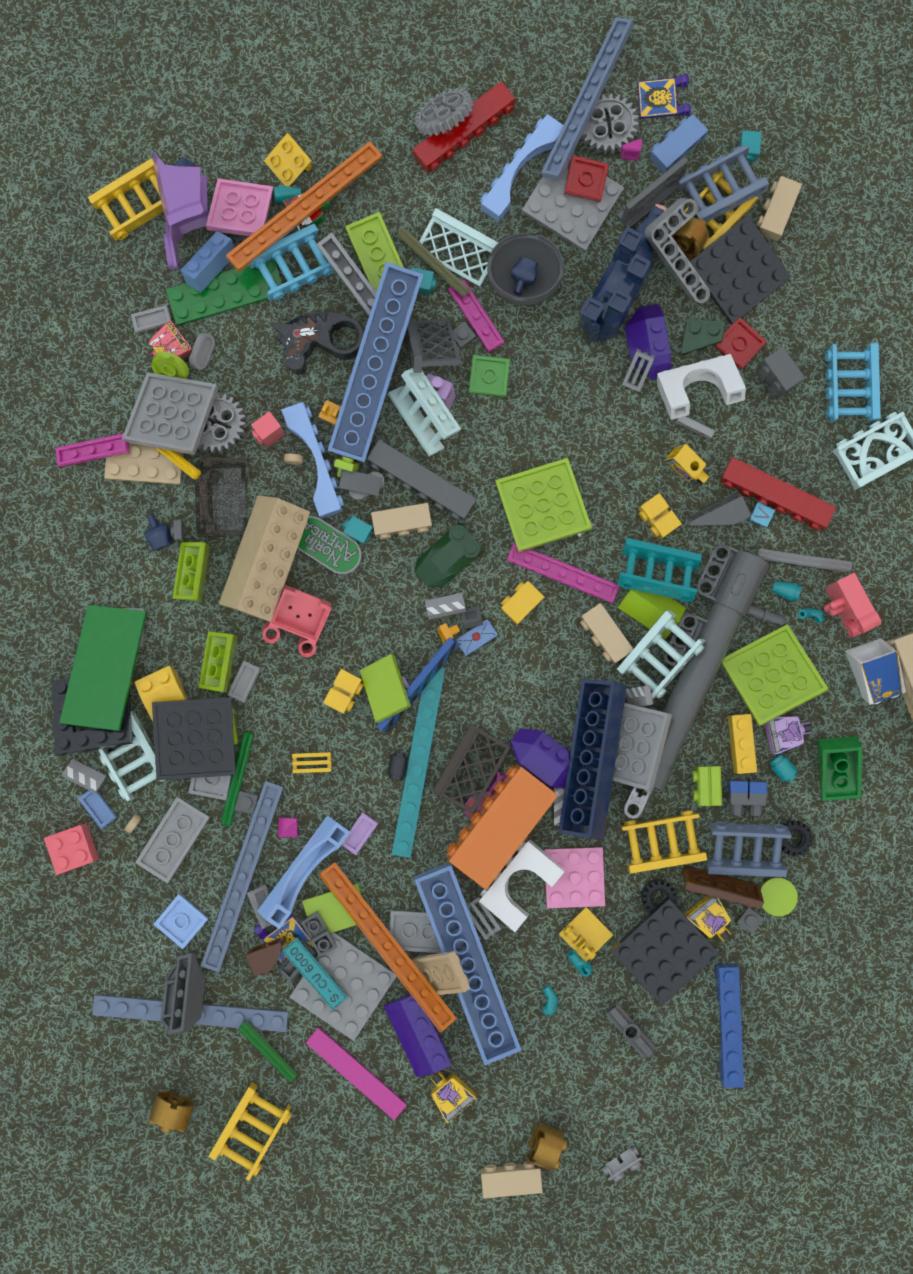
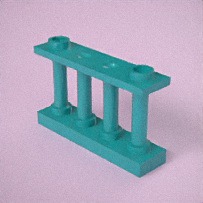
[617,538,702,602]

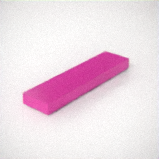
[448,279,505,353]
[55,433,130,467]

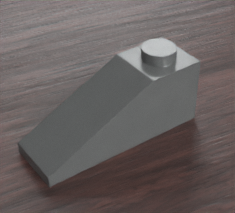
[686,492,751,526]

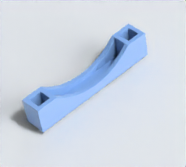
[480,114,564,223]
[281,402,344,519]
[257,815,350,929]

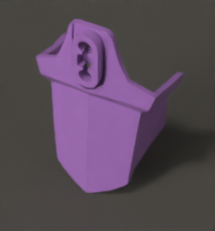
[152,152,209,270]

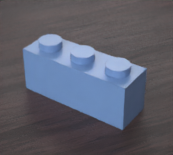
[649,114,708,174]
[180,231,235,293]

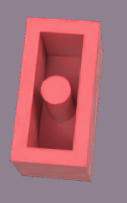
[251,411,286,448]

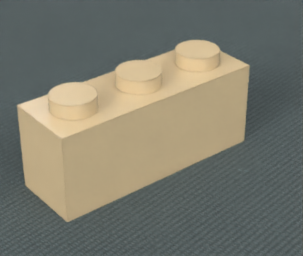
[756,176,802,242]
[371,503,432,540]
[580,603,633,664]
[481,1161,543,1199]

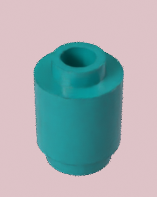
[769,753,798,783]

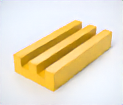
[292,752,332,773]

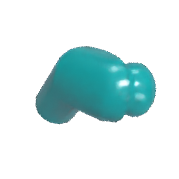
[798,608,825,623]
[567,950,592,977]
[542,985,559,1016]

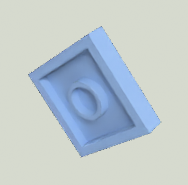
[154,894,209,949]

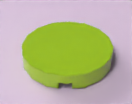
[151,351,189,379]
[760,877,798,916]

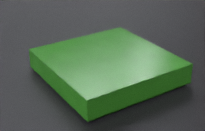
[469,355,510,397]

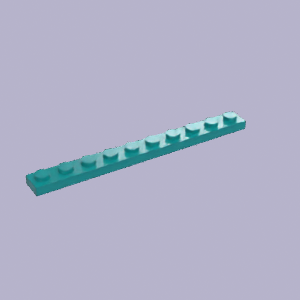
[392,668,445,858]

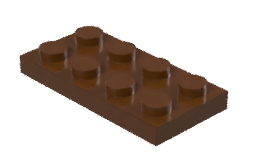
[682,865,764,909]

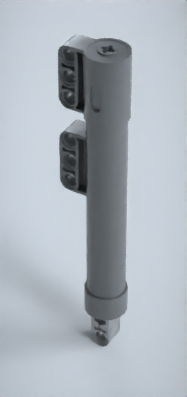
[624,544,770,819]

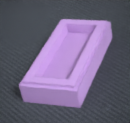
[342,812,378,855]

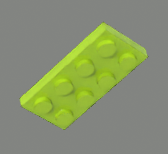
[345,212,404,293]

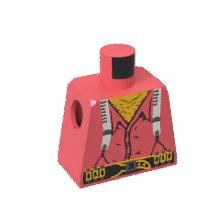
[146,320,192,363]

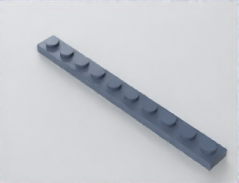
[541,17,634,181]
[201,781,284,972]
[92,994,289,1032]

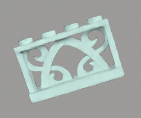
[833,412,913,490]

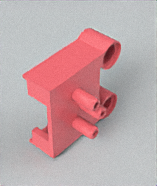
[824,572,881,638]
[262,584,332,657]

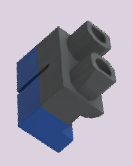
[727,780,767,816]

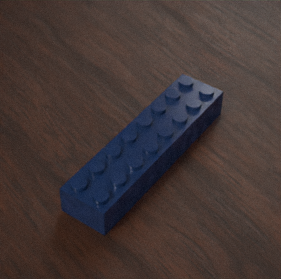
[558,679,627,841]

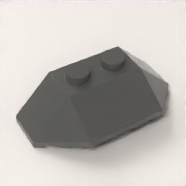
[161,953,205,1035]

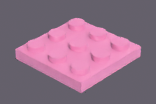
[206,178,274,236]
[544,847,605,908]

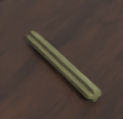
[397,228,470,297]

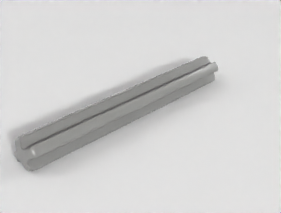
[757,549,852,572]

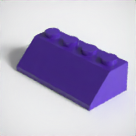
[383,993,452,1077]

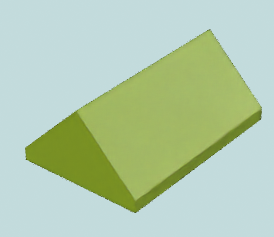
[173,542,210,603]
[618,589,686,639]
[198,631,238,693]

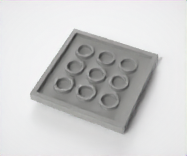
[521,154,624,252]
[122,372,219,455]
[613,703,672,791]
[290,932,397,1041]

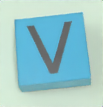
[749,502,775,528]

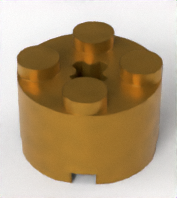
[666,217,709,260]
[148,1091,194,1133]
[526,1122,567,1170]

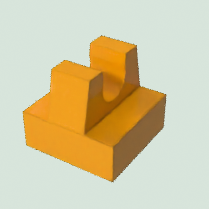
[318,400,341,425]
[436,623,460,644]

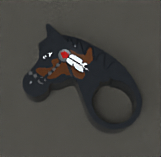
[272,312,364,375]

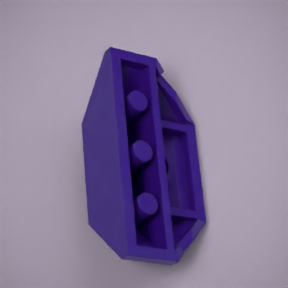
[625,304,671,380]
[510,728,570,789]

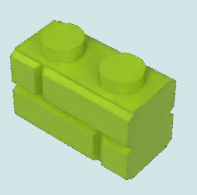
[692,766,722,806]

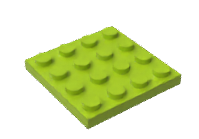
[495,458,592,553]
[721,624,828,727]

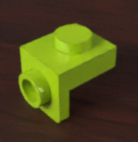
[334,456,360,477]

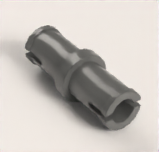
[746,605,785,628]

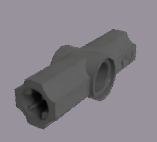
[605,1002,657,1059]

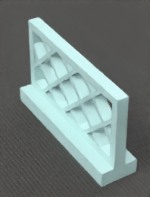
[419,208,498,287]

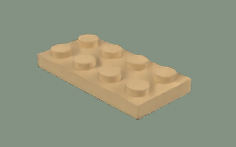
[104,443,184,485]
[411,951,470,995]

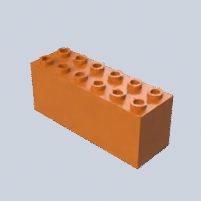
[446,764,558,890]

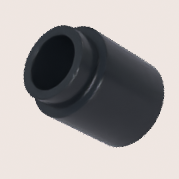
[387,752,409,781]

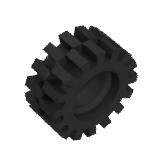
[781,820,814,856]
[641,879,678,912]

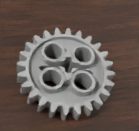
[414,88,474,136]
[580,93,639,155]
[197,393,247,454]

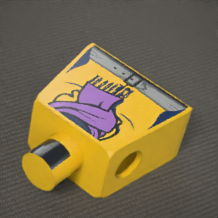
[664,444,709,485]
[684,896,731,941]
[430,1071,476,1123]

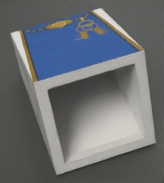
[845,638,906,705]

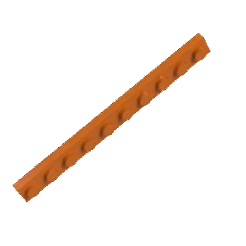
[226,141,382,272]
[318,862,457,1033]

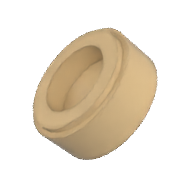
[284,454,303,465]
[124,814,141,834]

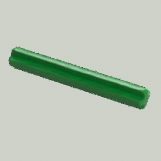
[238,1021,297,1082]

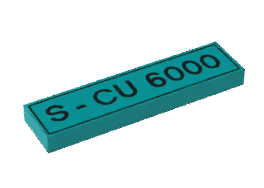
[282,937,348,1010]

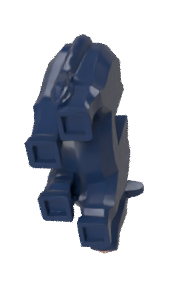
[580,204,668,343]

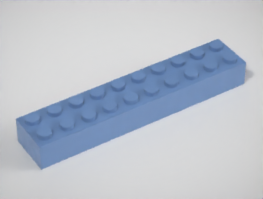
[328,262,424,462]
[413,862,521,1065]

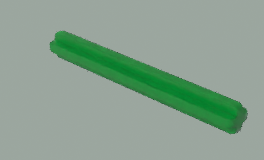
[221,732,254,826]

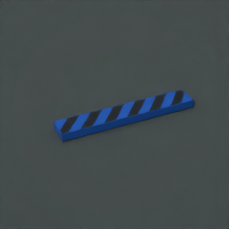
[377,638,460,732]

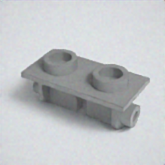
[602,1147,643,1183]

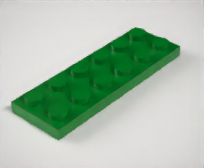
[166,259,285,326]

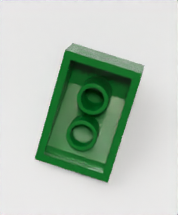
[817,736,862,801]

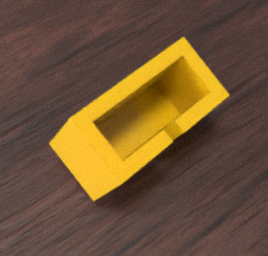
[639,493,682,540]
[500,581,544,625]
[323,669,364,714]

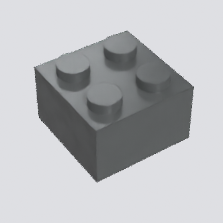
[756,347,805,400]

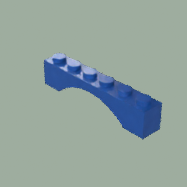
[715,963,744,1088]

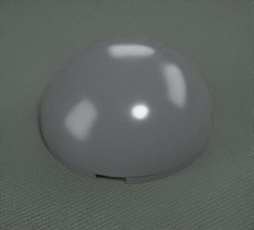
[487,233,564,306]

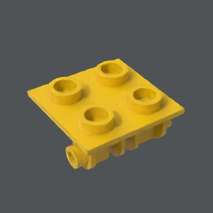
[264,133,312,187]
[559,907,613,962]

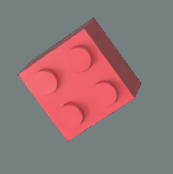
[44,823,99,875]

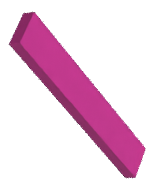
[507,543,620,603]
[306,1027,407,1120]

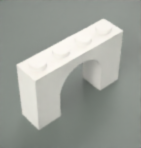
[657,354,746,420]
[479,840,566,932]

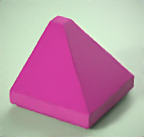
[620,139,642,161]
[278,817,298,837]

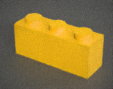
[728,714,757,774]

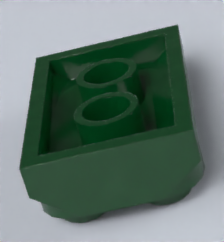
[414,522,484,589]

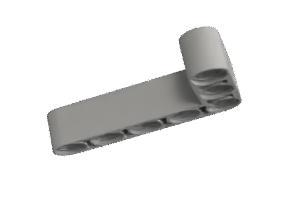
[645,198,710,303]

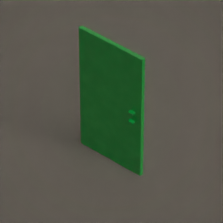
[59,605,147,731]

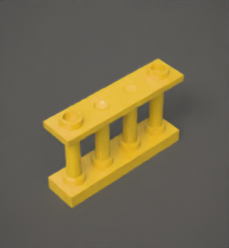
[88,158,164,241]
[672,171,758,252]
[620,810,707,874]
[208,1082,292,1181]

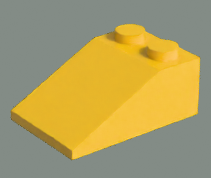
[134,665,188,721]

